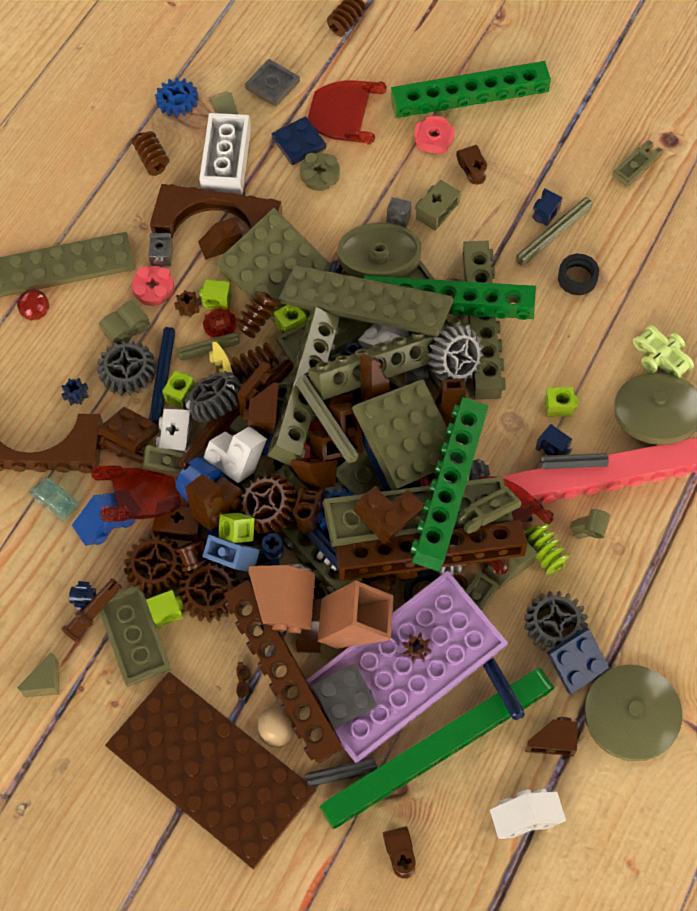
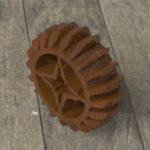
[238,473,298,535]
[124,534,184,596]
[178,560,240,623]

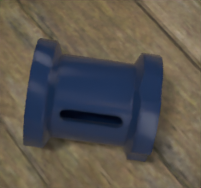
[262,533,284,561]

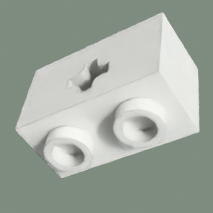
[156,409,193,453]

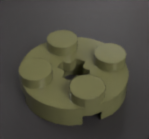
[300,153,340,191]

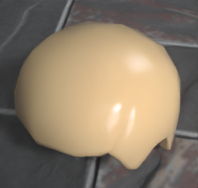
[258,707,294,747]

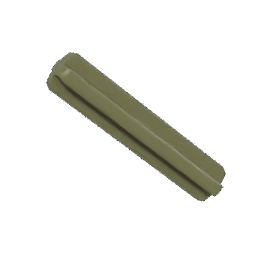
[177,332,240,360]

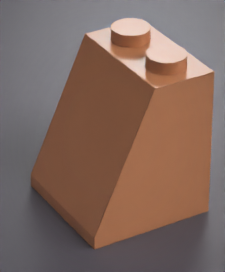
[249,565,315,634]
[318,581,393,649]

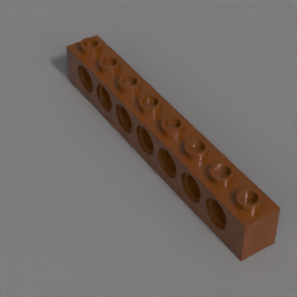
[335,520,527,581]
[224,580,345,763]

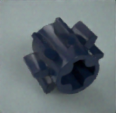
[61,378,89,406]
[69,581,96,610]

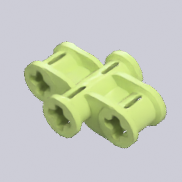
[633,325,694,378]

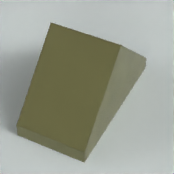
[208,91,238,114]
[17,653,59,697]

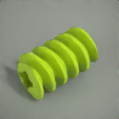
[524,524,570,575]

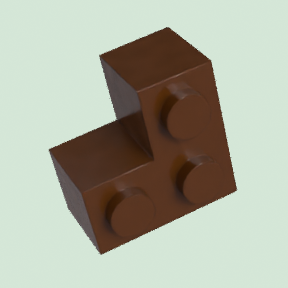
[309,402,364,461]
[185,474,243,531]
[353,486,425,545]

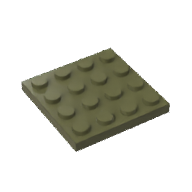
[215,208,331,323]
[352,379,449,490]

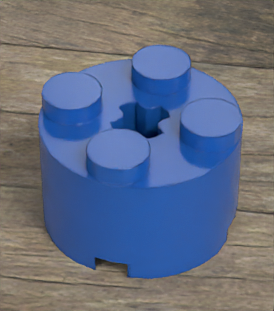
[176,457,230,502]

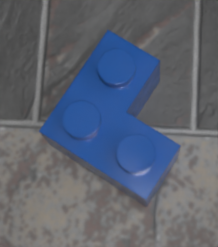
[72,491,141,546]

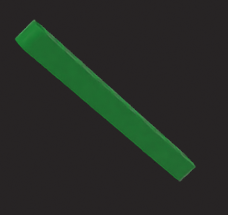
[319,668,555,829]

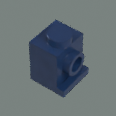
[532,188,562,226]
[535,424,572,456]

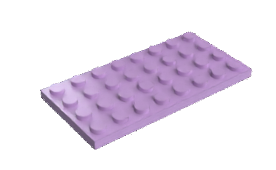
[307,570,508,763]

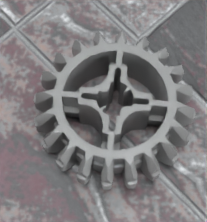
[427,325,484,383]

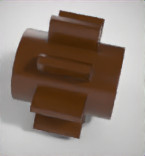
[174,290,201,318]
[402,632,432,664]

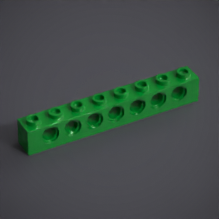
[391,61,551,118]
[364,276,536,320]
[410,397,489,572]

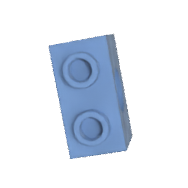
[202,535,260,571]

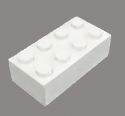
[199,113,251,195]

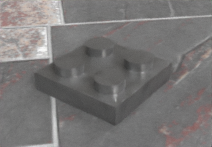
[245,59,300,107]
[312,663,378,729]

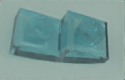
[29,476,80,521]

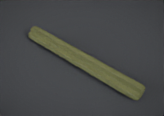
[516,197,593,265]
[296,377,359,463]

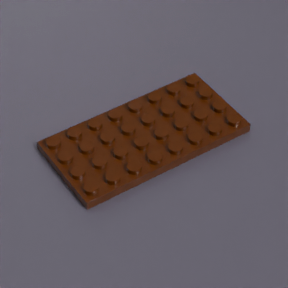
[105,672,317,870]

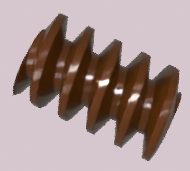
[327,0,366,37]
[132,131,169,176]
[235,291,280,338]
[230,342,279,384]

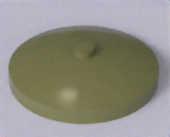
[338,223,421,279]
[614,373,697,445]
[584,665,682,762]

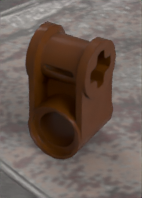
[456,145,487,185]
[293,486,326,532]
[175,538,209,572]
[383,826,416,879]

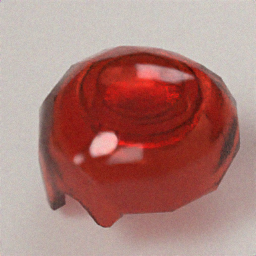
[17,289,50,321]

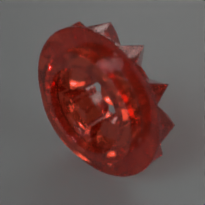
[203,307,237,338]

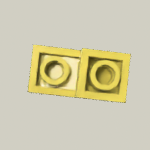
[209,342,233,374]

